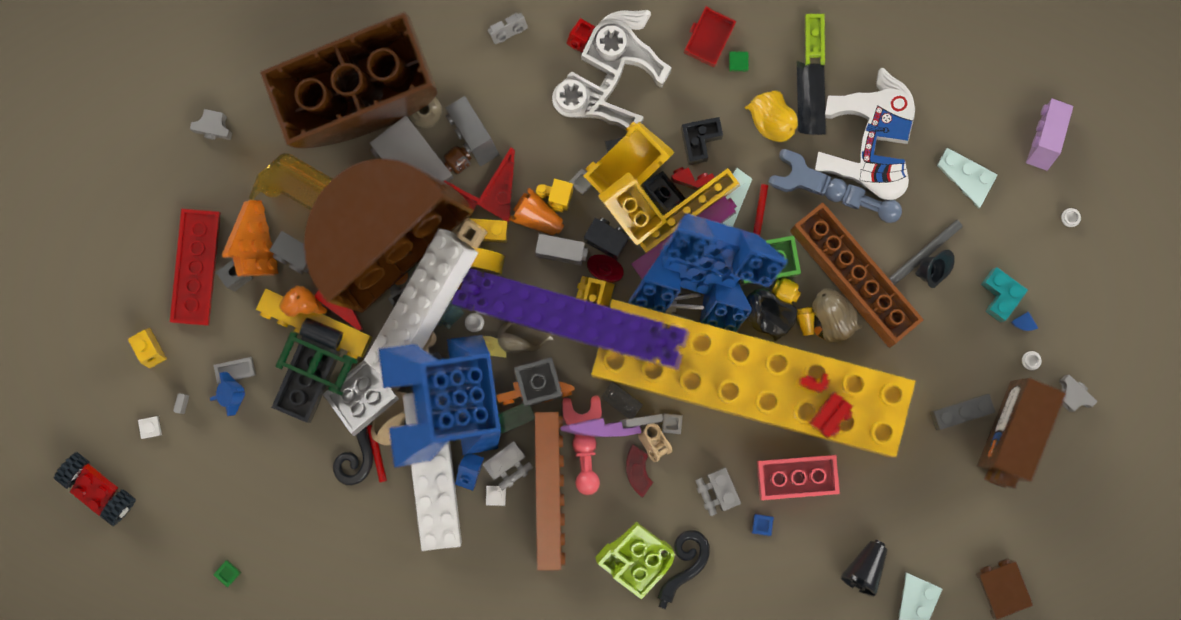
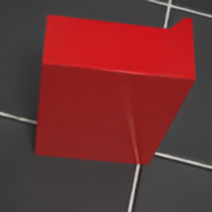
[684,6,737,68]

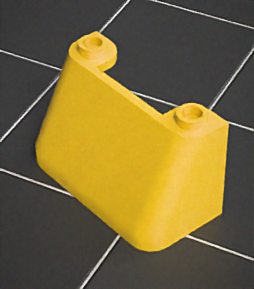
[584,122,675,194]

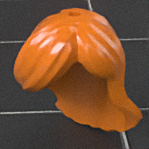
[279,286,328,317]

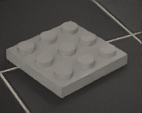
[323,360,399,436]

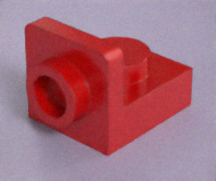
[567,18,596,53]
[797,373,830,394]

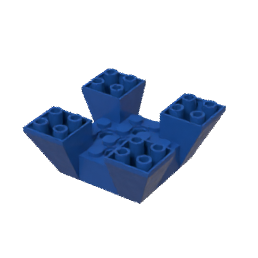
[629,213,787,332]
[378,335,501,467]

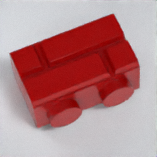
[808,392,853,438]

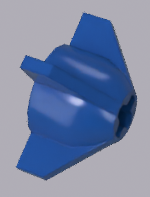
[210,372,245,416]

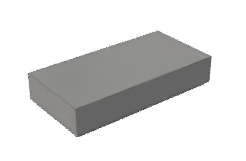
[214,357,256,384]
[620,414,663,428]

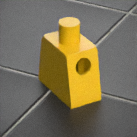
[128,327,167,368]

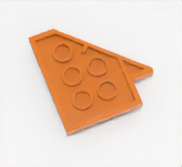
[222,200,279,277]

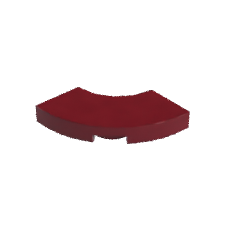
[626,445,653,498]

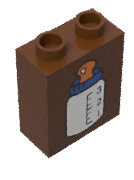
[977,378,1066,489]

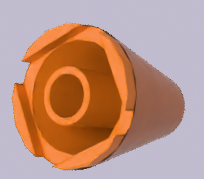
[509,188,564,236]

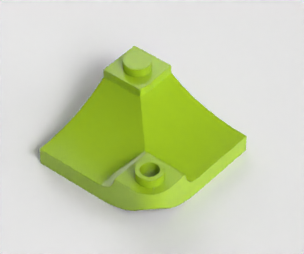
[595,522,675,599]

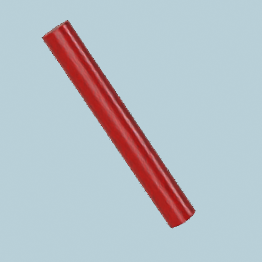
[753,184,768,236]
[367,425,387,483]

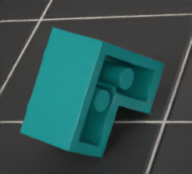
[981,267,1028,323]

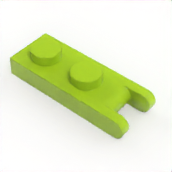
[805,14,825,65]

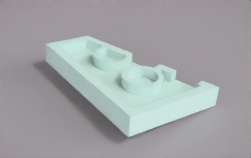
[937,148,997,209]

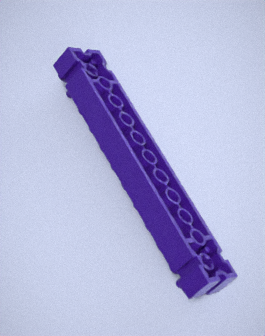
[451,268,689,370]

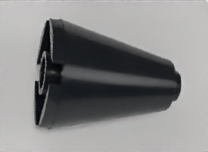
[841,540,888,597]

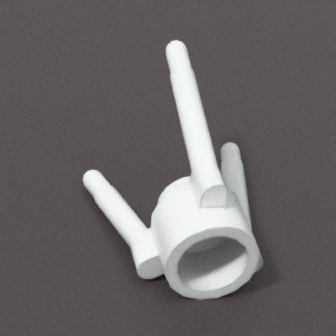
[665,293,704,321]

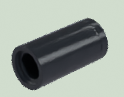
[299,317,343,350]

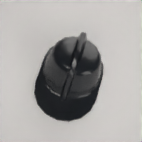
[916,250,955,288]

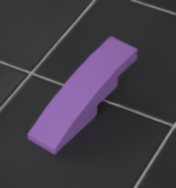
[561,418,641,437]

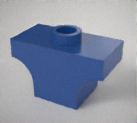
[455,454,484,491]

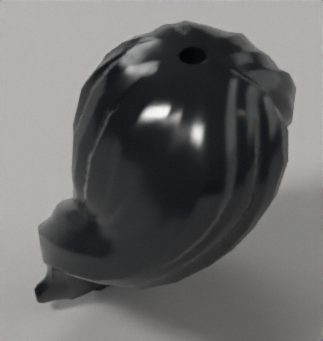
[746,289,797,341]

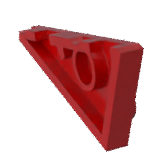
[476,147,515,223]

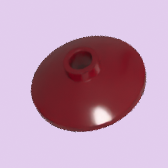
[587,254,624,283]

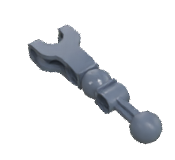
[768,149,902,223]

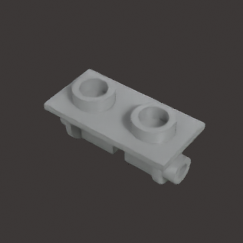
[488,12,528,45]

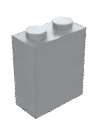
[535,234,588,266]

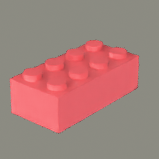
[756,455,840,500]

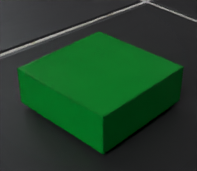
[729,52,749,72]
[213,560,242,588]

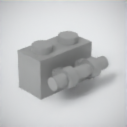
[482,441,533,491]
[695,468,741,516]

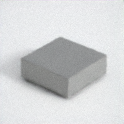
[569,169,592,196]
[173,393,190,414]
[662,413,683,434]

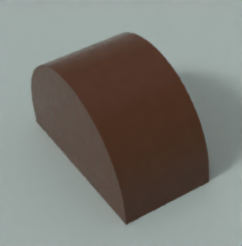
[260,12,437,148]
[304,159,474,313]

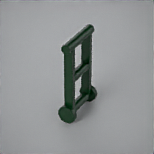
[275,331,358,396]

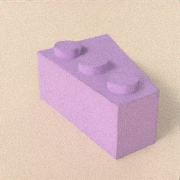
[1026,99,1073,171]

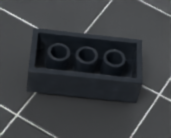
[271,336,341,423]

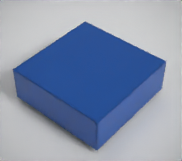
[752,514,774,536]

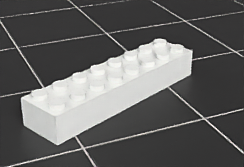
[364,229,479,376]
[403,393,462,551]

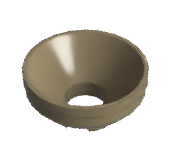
[409,98,442,129]

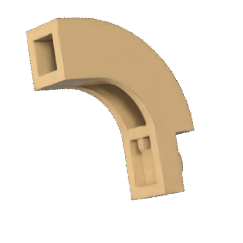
[452,218,487,249]

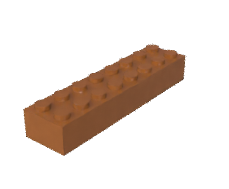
[790,202,924,348]
[535,412,566,570]

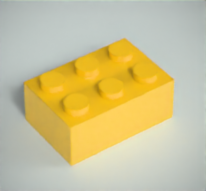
[598,172,667,246]

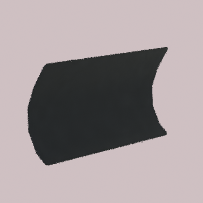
[797,61,826,135]

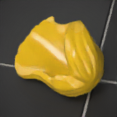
[745,90,798,142]

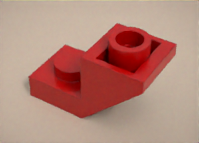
[671,167,715,190]

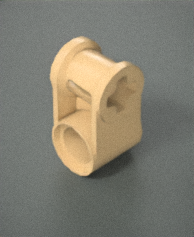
[638,423,672,462]

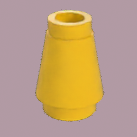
[797,307,815,336]

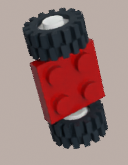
[54,452,136,526]

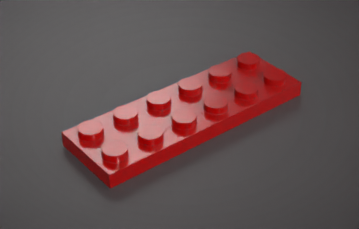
[170,209,221,326]

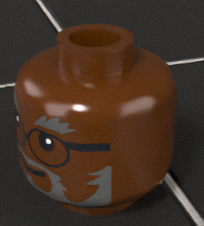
[443,146,472,174]

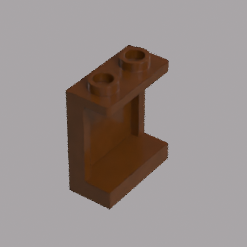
[976,559,1033,619]

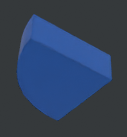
[1011,312,1038,331]

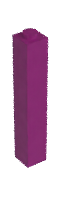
[631,196,737,280]

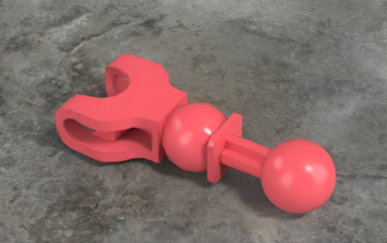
[562,395,602,495]

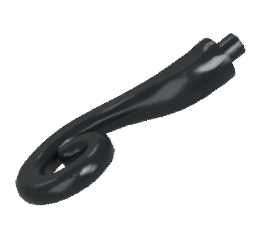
[333,425,373,485]
[657,530,710,609]

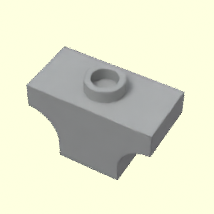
[190,109,232,140]
[1059,375,1098,412]

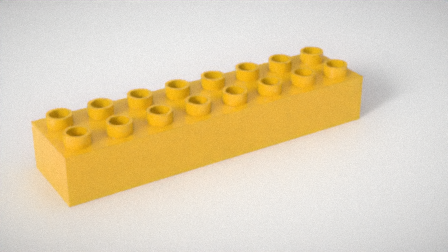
[591,299,916,457]

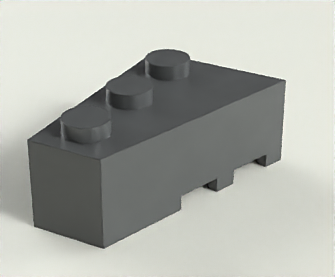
[445,96,499,167]

